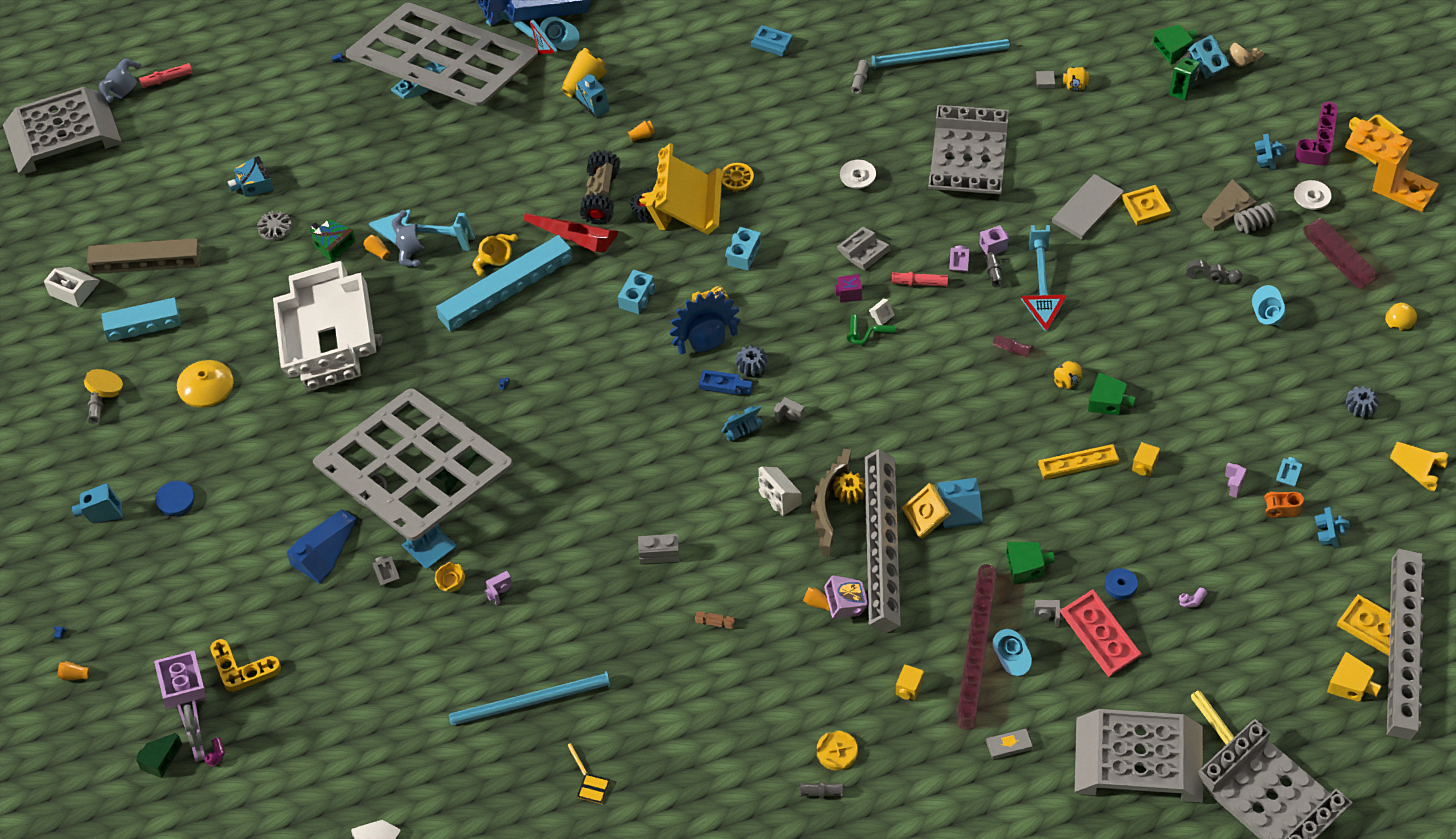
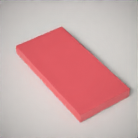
[1060,589,1142,677]

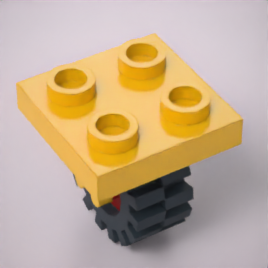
[630,184,672,230]

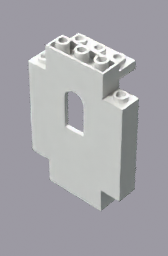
[273,261,377,391]

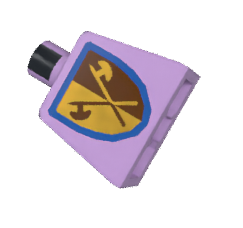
[824,576,868,619]

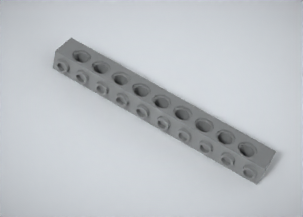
[865,449,900,633]
[1387,549,1424,740]

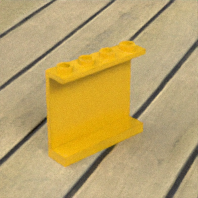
[655,143,722,235]

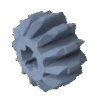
[736,345,768,378]
[1345,386,1380,418]

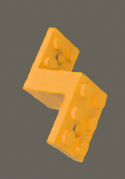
[1345,119,1439,212]

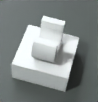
[869,299,895,325]

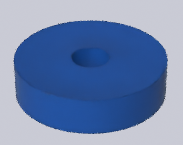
[1105,568,1138,600]

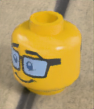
[1063,67,1089,90]
[1054,361,1083,389]

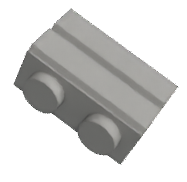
[638,534,680,564]

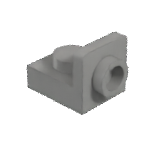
[774,397,805,423]
[372,555,400,586]
[1034,600,1064,627]

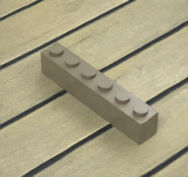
[87,238,201,274]

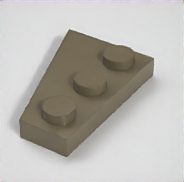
[1202,179,1256,231]

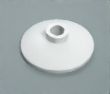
[840,160,876,189]
[1294,180,1331,210]

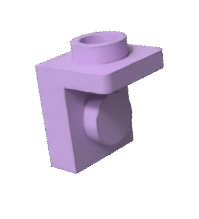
[949,246,969,272]
[1225,463,1246,498]
[485,571,513,605]

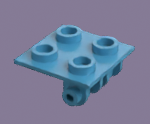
[721,406,762,441]
[402,524,457,570]

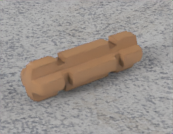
[695,611,735,629]

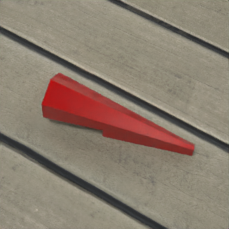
[524,213,618,252]

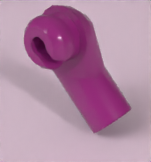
[205,737,225,766]

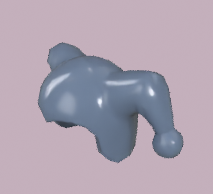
[99,58,141,103]
[392,210,425,267]

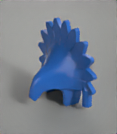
[669,291,740,354]

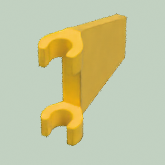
[1390,442,1449,491]

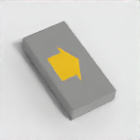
[986,729,1033,760]

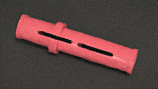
[139,63,193,89]
[892,272,948,287]

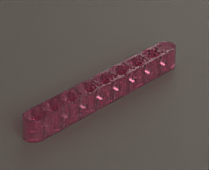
[957,564,996,730]

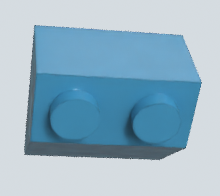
[937,478,983,528]

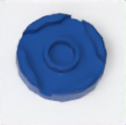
[155,481,195,516]

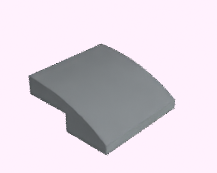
[837,227,890,271]

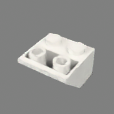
[44,267,100,308]
[758,466,802,516]

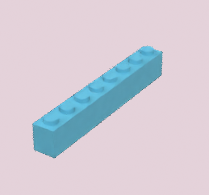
[436,235,572,332]

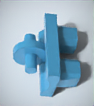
[1255,133,1286,170]
[1315,507,1350,548]

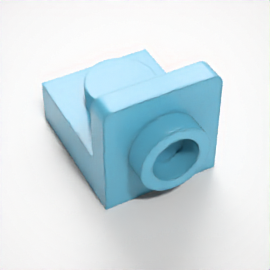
[1276,457,1302,487]

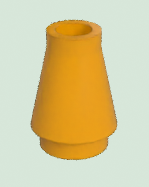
[628,120,655,142]
[363,234,390,260]
[803,587,830,611]
[58,661,89,681]

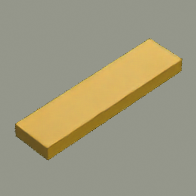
[1038,444,1119,480]

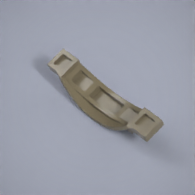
[811,449,851,557]

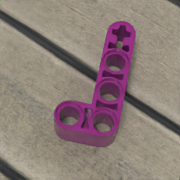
[1295,102,1337,166]

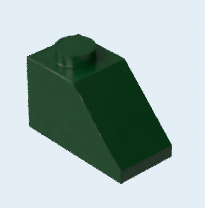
[136,733,182,778]

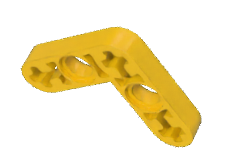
[210,639,281,692]

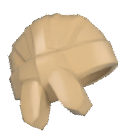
[1229,43,1264,67]

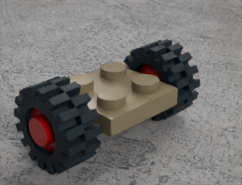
[580,150,620,225]

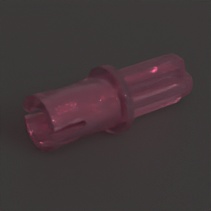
[993,335,1031,358]

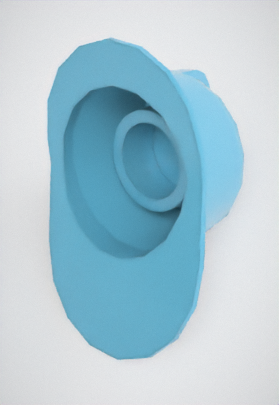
[540,17,580,50]
[1252,285,1286,326]
[993,629,1032,676]

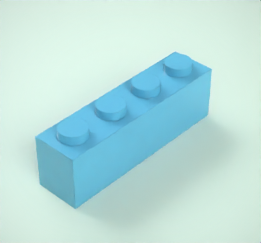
[101,297,181,342]

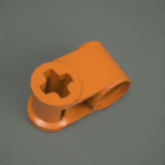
[1264,492,1304,518]

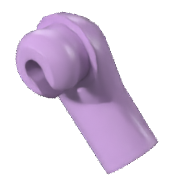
[1179,588,1208,608]

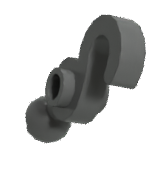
[1187,260,1242,284]

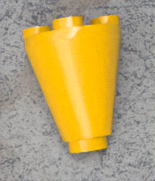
[561,48,607,98]

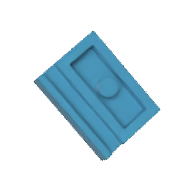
[751,25,793,57]

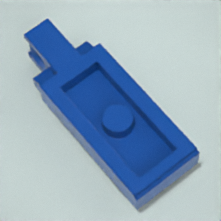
[698,370,753,394]

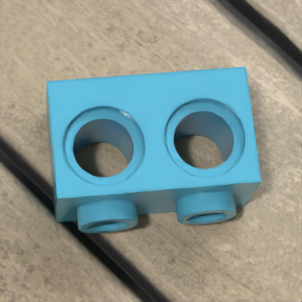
[1188,35,1229,79]
[725,227,761,271]
[618,270,656,314]

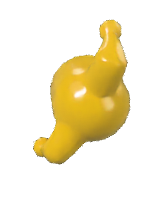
[472,234,518,277]

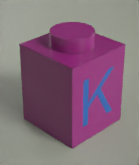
[834,274,862,303]

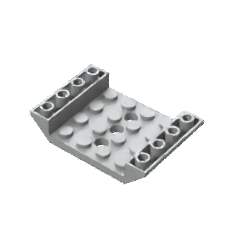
[3,87,122,176]
[928,105,1009,194]
[1074,709,1203,803]
[1198,719,1353,839]

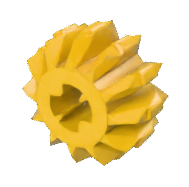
[833,471,866,505]

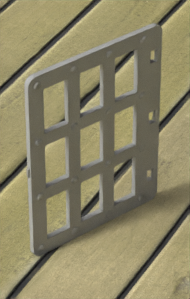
[346,3,538,106]
[313,389,513,541]

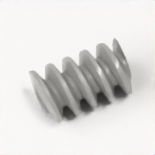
[1234,202,1276,234]

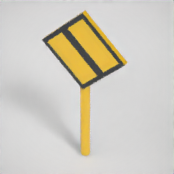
[568,744,611,804]

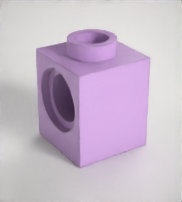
[980,226,1010,254]

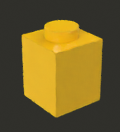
[1132,442,1160,477]
[896,665,924,701]

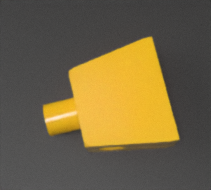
[1327,652,1381,702]

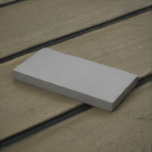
[1052,174,1124,239]

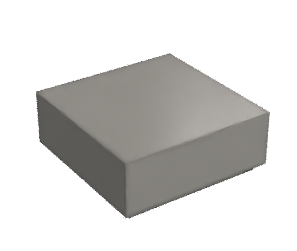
[1036,71,1055,89]

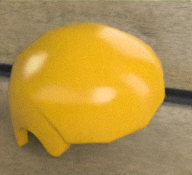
[1385,303,1417,331]
[435,562,465,592]

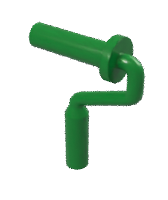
[847,314,896,345]

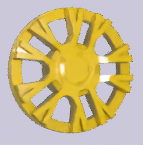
[722,163,754,192]

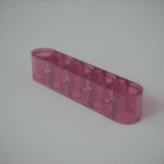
[1303,218,1377,289]

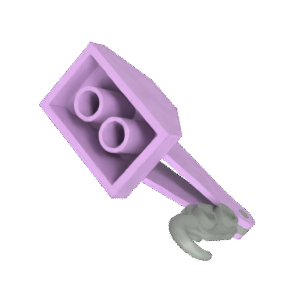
[154,651,207,762]

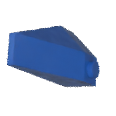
[287,509,357,584]

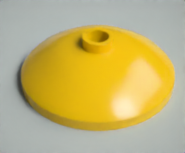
[177,360,234,408]

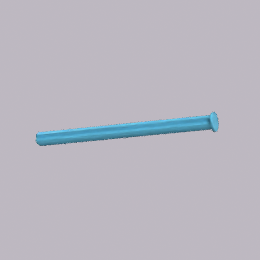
[872,39,1010,69]
[449,671,610,725]

